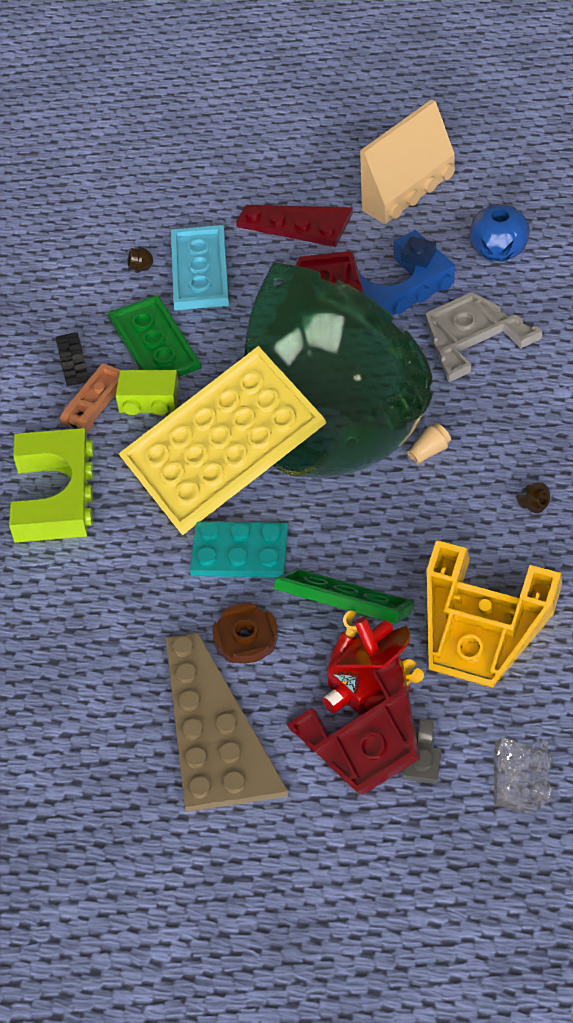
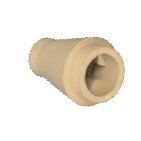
[407,423,451,465]

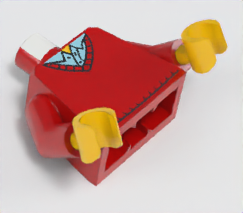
[322,610,424,715]

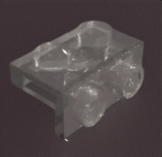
[494,737,551,814]

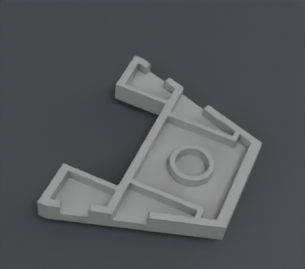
[425,292,542,382]

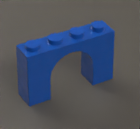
[340,230,455,329]

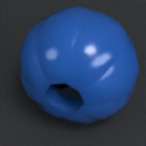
[469,204,530,261]

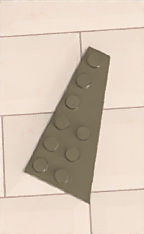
[166,633,289,812]

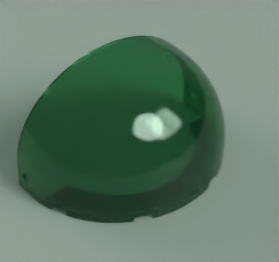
[244,262,433,478]

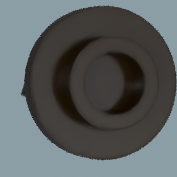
[516,482,550,513]

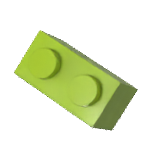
[116,370,180,415]

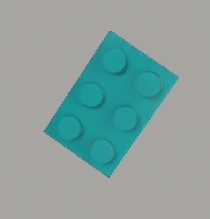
[190,522,288,577]

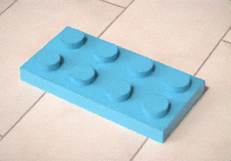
[171,225,229,310]

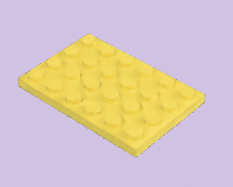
[119,346,326,535]

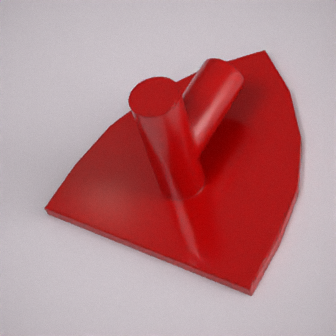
[336,617,411,668]

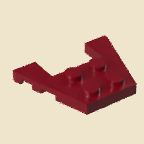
[265,251,372,335]
[287,656,420,795]

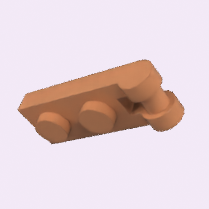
[60,363,120,433]

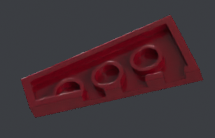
[236,205,353,247]

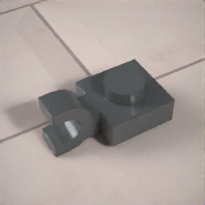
[403,720,441,784]

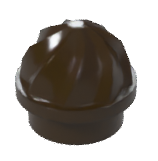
[128,246,154,273]

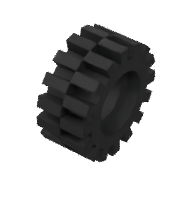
[55,332,89,387]

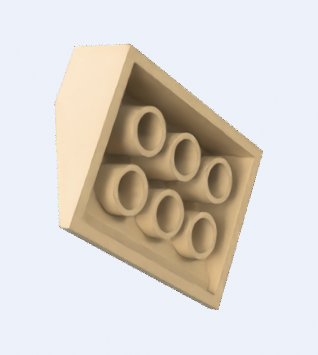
[360,99,455,224]

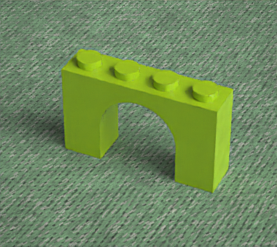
[9,428,94,543]

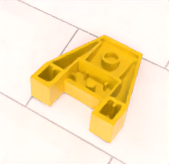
[427,540,563,688]

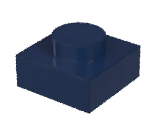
[401,236,436,268]

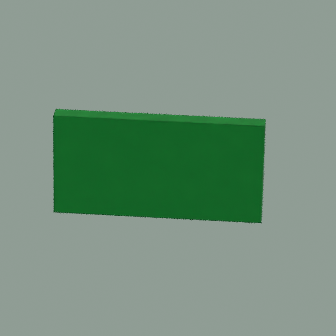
[108,295,202,377]
[273,568,414,624]

